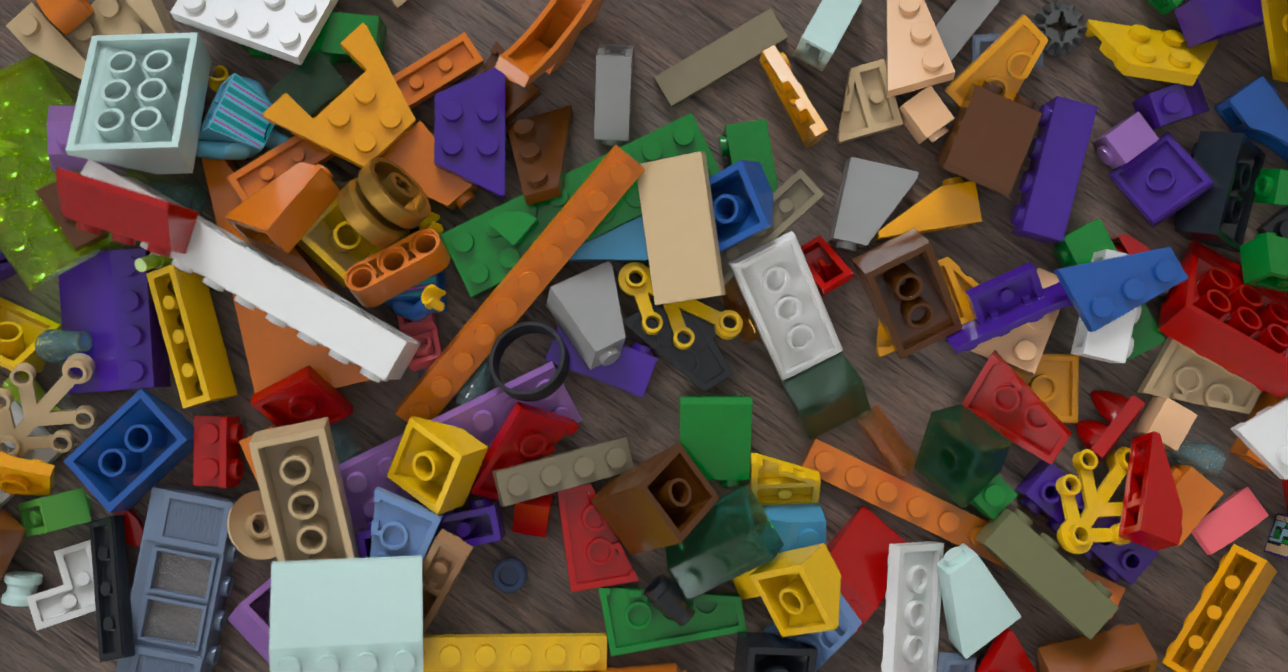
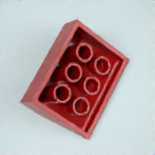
[1158,240,1288,399]

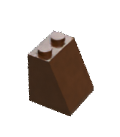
[935,80,1042,196]
[591,443,720,554]

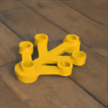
[618,262,743,350]
[1056,447,1131,554]

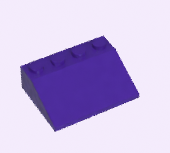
[57,248,171,394]

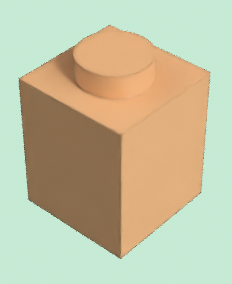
[899,86,954,144]
[1133,396,1198,451]

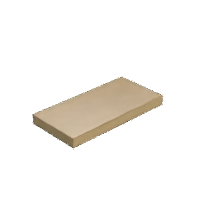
[637,151,726,305]

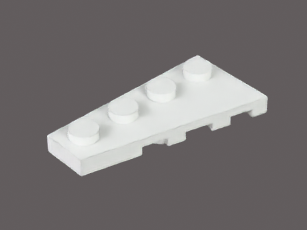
[1230,395,1288,480]

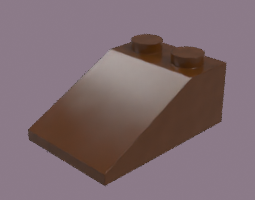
[852,228,963,359]

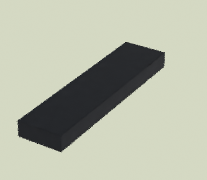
[89,515,135,662]

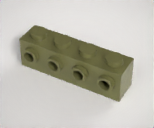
[974,509,1119,640]

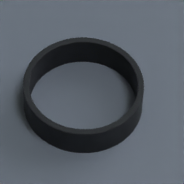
[489,322,570,402]

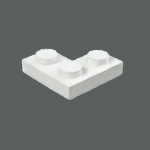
[26,540,96,631]

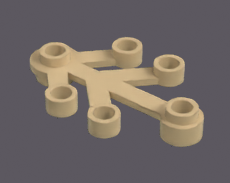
[0,353,97,458]

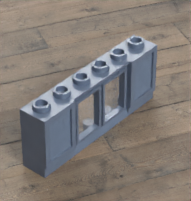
[116,484,240,672]

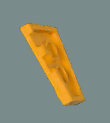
[944,14,1049,107]
[759,45,828,149]
[0,451,55,496]

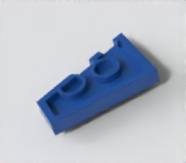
[1053,247,1188,332]

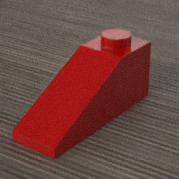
[1118,431,1183,551]

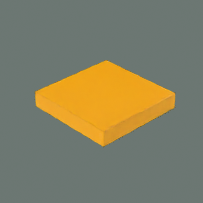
[1012,354,1079,423]

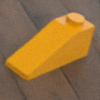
[872,177,982,241]

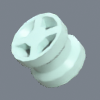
[1,571,43,607]

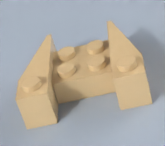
[6,0,177,80]

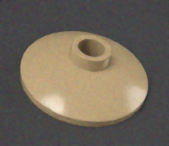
[227,490,276,560]

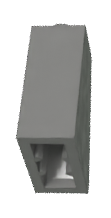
[594,44,634,145]
[828,157,919,252]
[546,261,626,370]

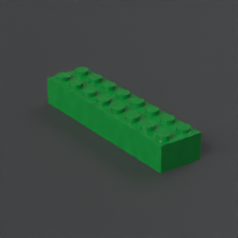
[441,113,720,299]

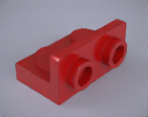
[193,415,244,488]

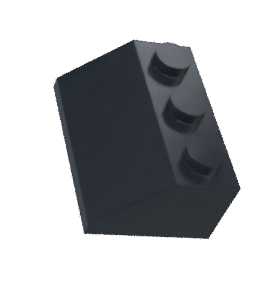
[1174,131,1266,253]
[733,632,818,672]

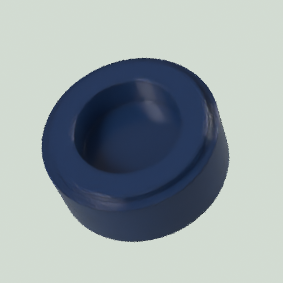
[492,557,528,593]

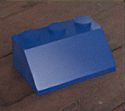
[709,160,773,253]
[64,388,194,513]

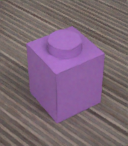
[1092,111,1159,169]

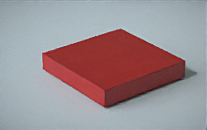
[251,365,353,427]

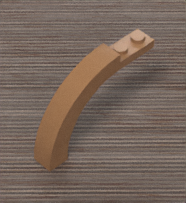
[422,529,473,635]

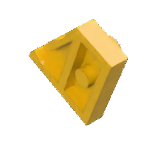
[749,453,821,506]

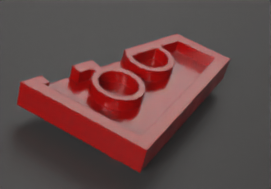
[958,350,1072,465]
[470,401,579,501]

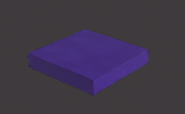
[1109,132,1214,228]

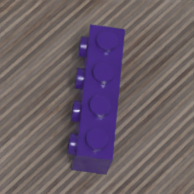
[1010,96,1097,244]
[1014,459,1159,585]
[356,497,506,558]

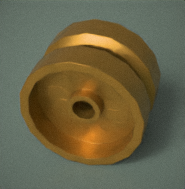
[337,157,431,249]

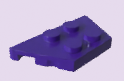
[434,68,505,199]

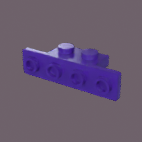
[945,262,1073,353]

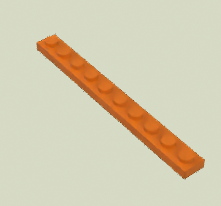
[395,144,645,422]
[801,438,1126,619]

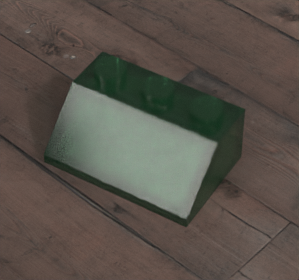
[665,484,784,601]

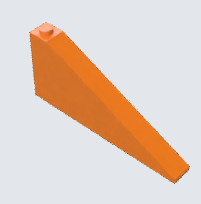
[198,139,373,393]

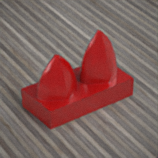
[1076,390,1145,463]

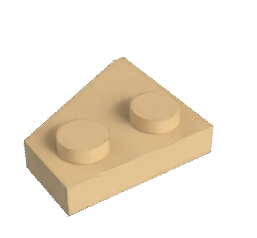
[836,59,903,144]

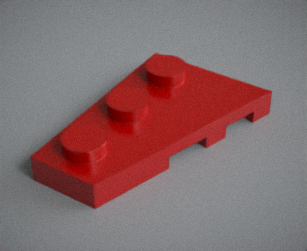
[556,483,639,592]

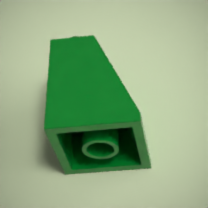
[679,395,752,486]

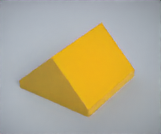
[0,297,61,373]

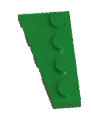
[598,586,747,656]

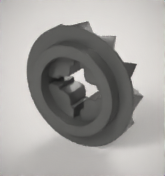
[1032,0,1087,56]

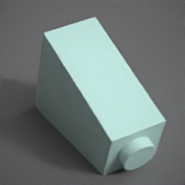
[793,0,862,71]
[936,543,1022,659]

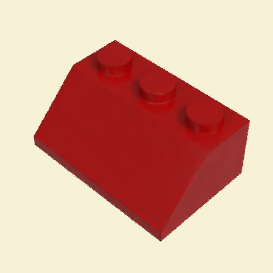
[55,167,199,257]

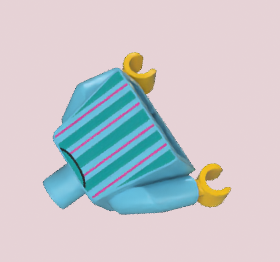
[196,65,289,160]

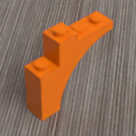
[495,0,604,88]

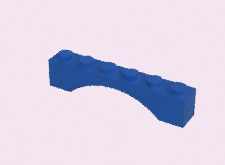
[1213,76,1288,165]

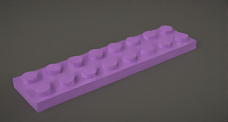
[339,361,583,532]

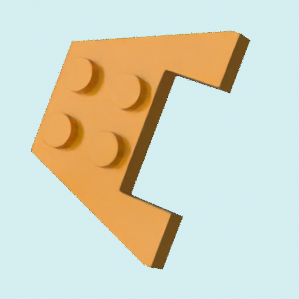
[262,23,416,168]

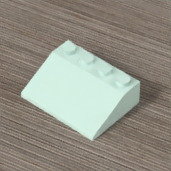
[65,32,212,174]
[269,555,424,672]

